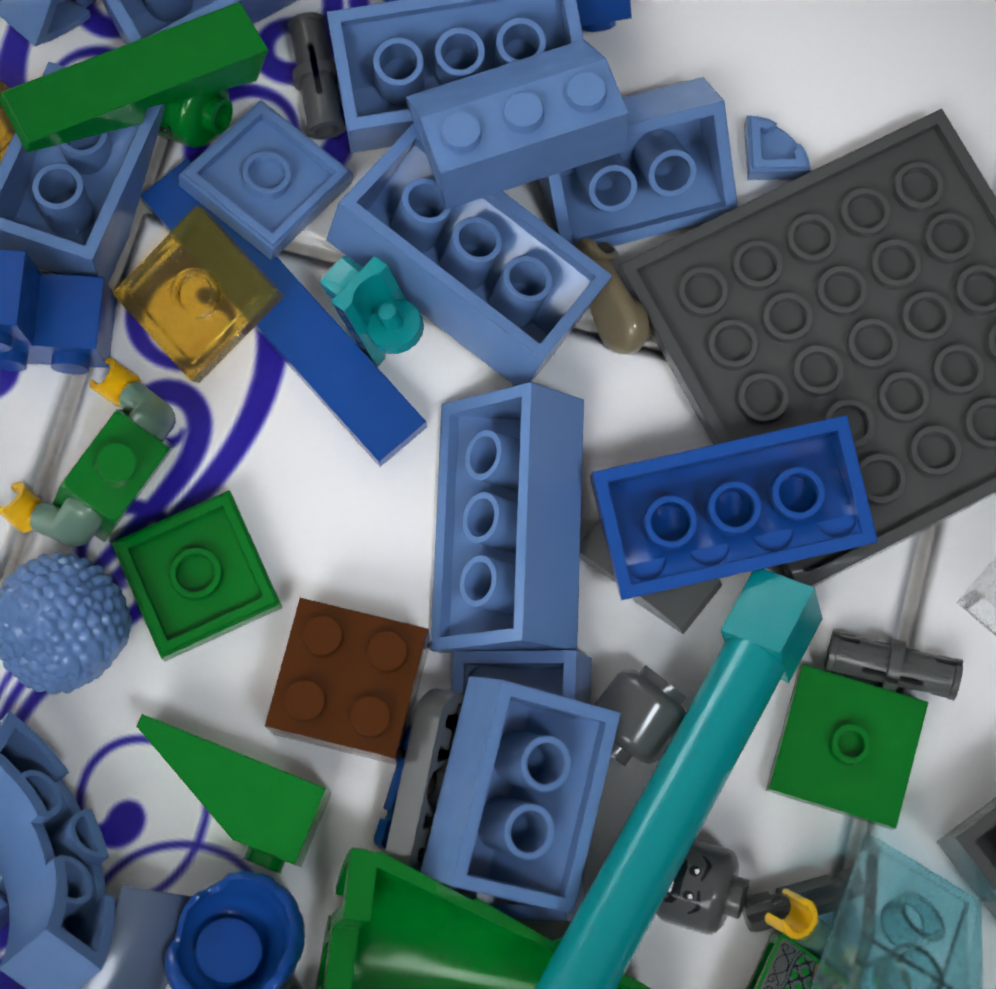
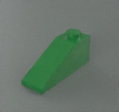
[136,714,332,874]

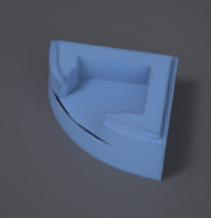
[744,116,811,180]

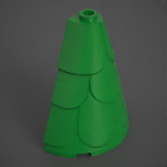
[316,847,651,989]

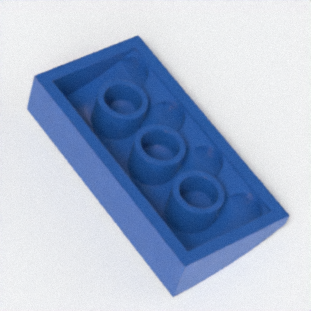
[590,415,878,600]

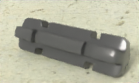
[742,866,873,932]

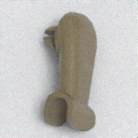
[574,238,653,355]

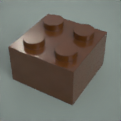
[265,598,431,765]

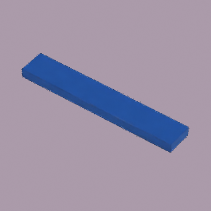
[140,158,427,467]

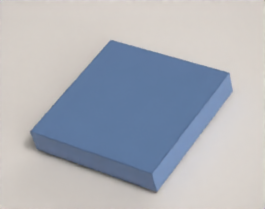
[179,100,353,261]

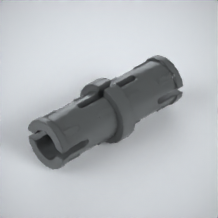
[288,12,346,140]
[824,630,963,700]

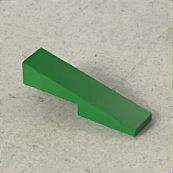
[0,2,268,152]

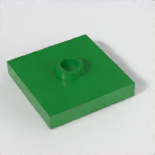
[112,490,283,661]
[765,664,929,830]

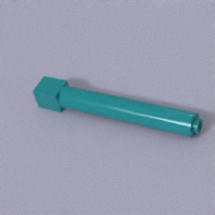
[535,569,823,989]

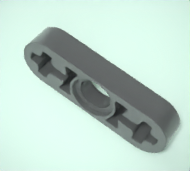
[385,688,465,881]

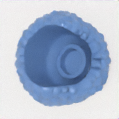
[0,552,132,694]

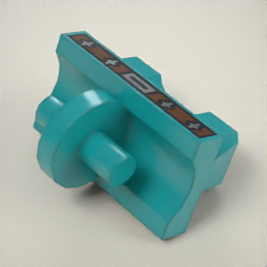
[320,256,424,367]

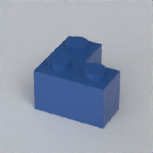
[0,250,116,375]

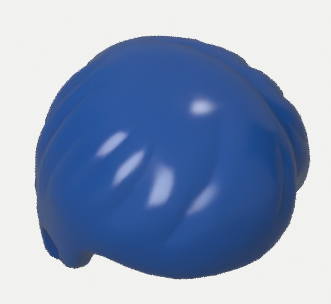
[165,871,305,989]

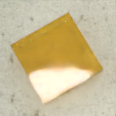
[112,205,285,383]

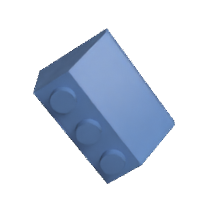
[406,39,628,209]
[539,77,738,246]
[420,676,621,914]

